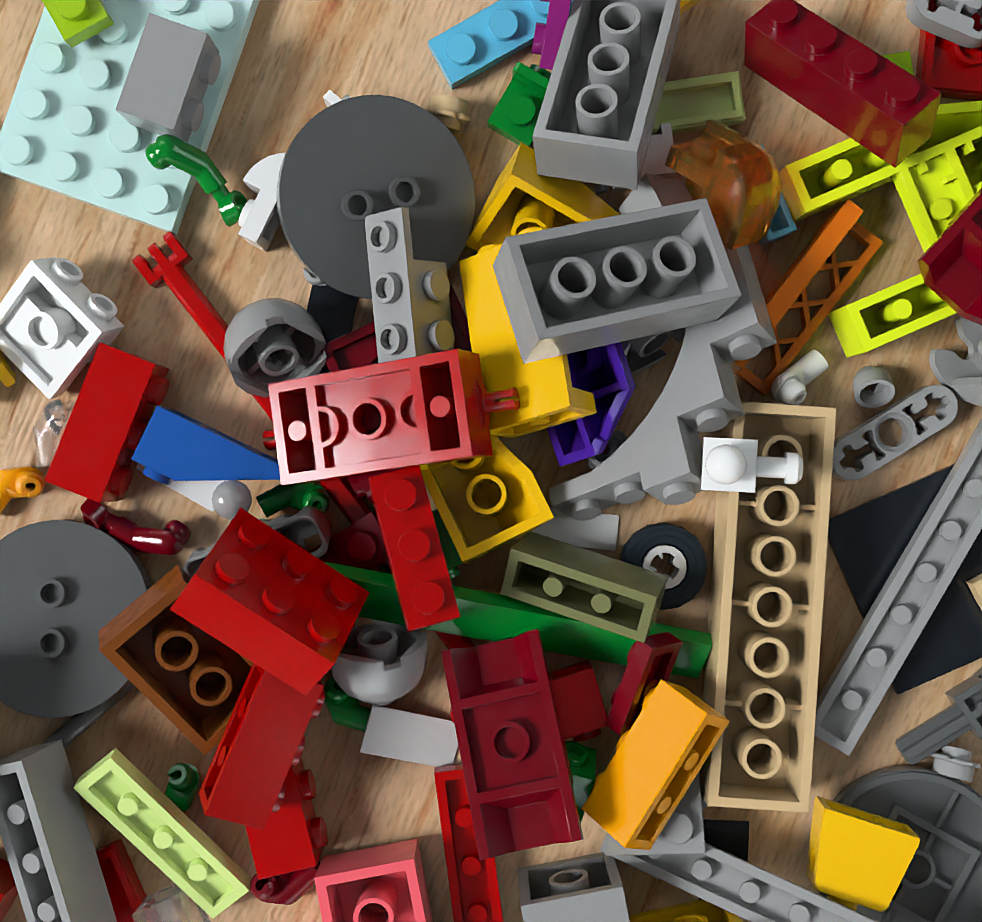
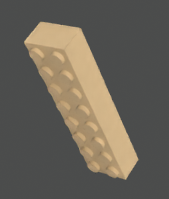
[699,402,837,813]

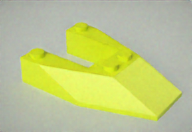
[776,101,982,358]

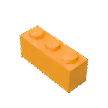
[581,679,730,850]

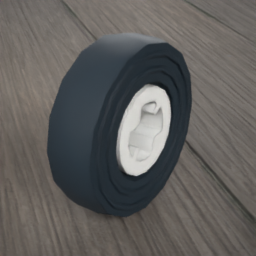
[620,522,707,610]

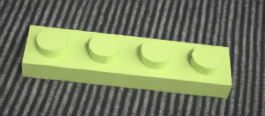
[73,748,252,918]

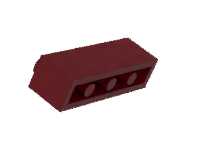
[744,0,942,168]

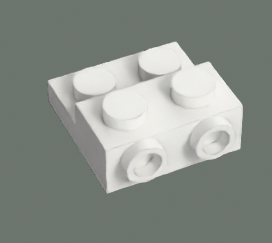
[0,257,124,400]

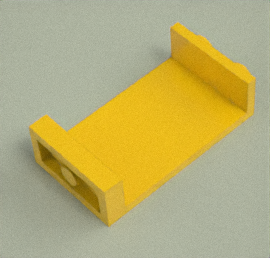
[459,227,597,439]

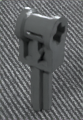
[895,667,982,765]

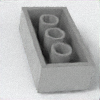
[532,0,681,190]
[492,198,742,364]

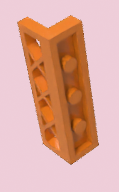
[731,199,883,396]

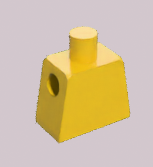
[807,796,920,912]

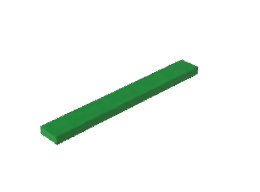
[324,562,713,679]

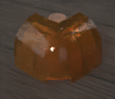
[664,119,782,250]

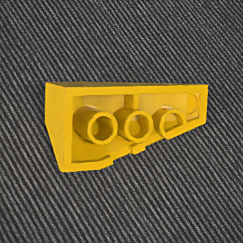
[465,142,620,251]
[420,434,554,564]

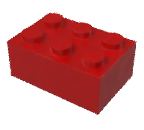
[170,508,370,696]

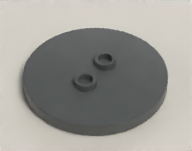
[277,95,475,299]
[0,520,152,718]
[818,765,982,922]

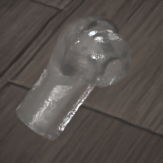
[33,399,75,467]

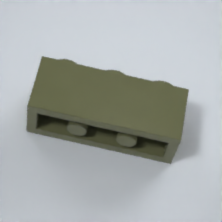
[500,532,668,643]

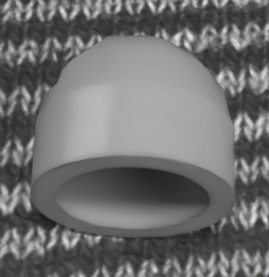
[852,365,895,408]

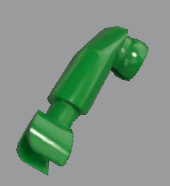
[145,134,247,227]

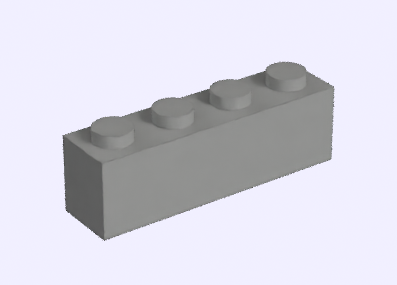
[0,739,117,922]

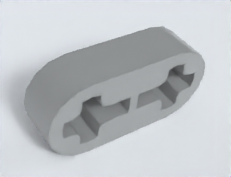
[905,0,982,49]

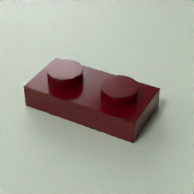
[309,510,388,570]
[605,632,683,736]

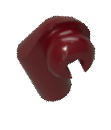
[250,861,321,905]

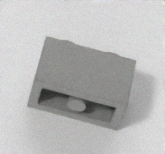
[115,13,221,143]

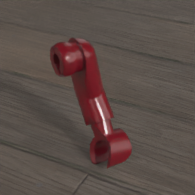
[80,498,191,556]

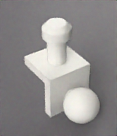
[701,437,803,493]

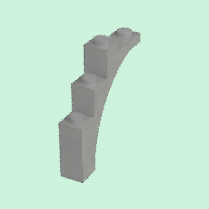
[549,223,777,520]

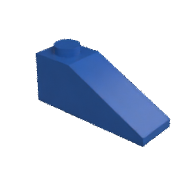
[131,405,280,485]

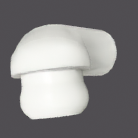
[771,349,829,405]

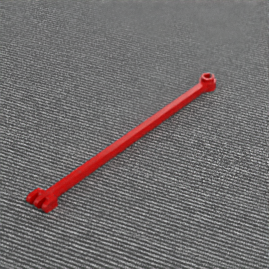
[132,231,475,649]

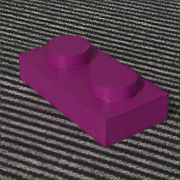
[531,0,571,70]

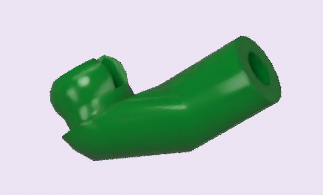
[163,763,200,812]

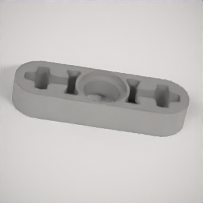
[832,385,958,480]

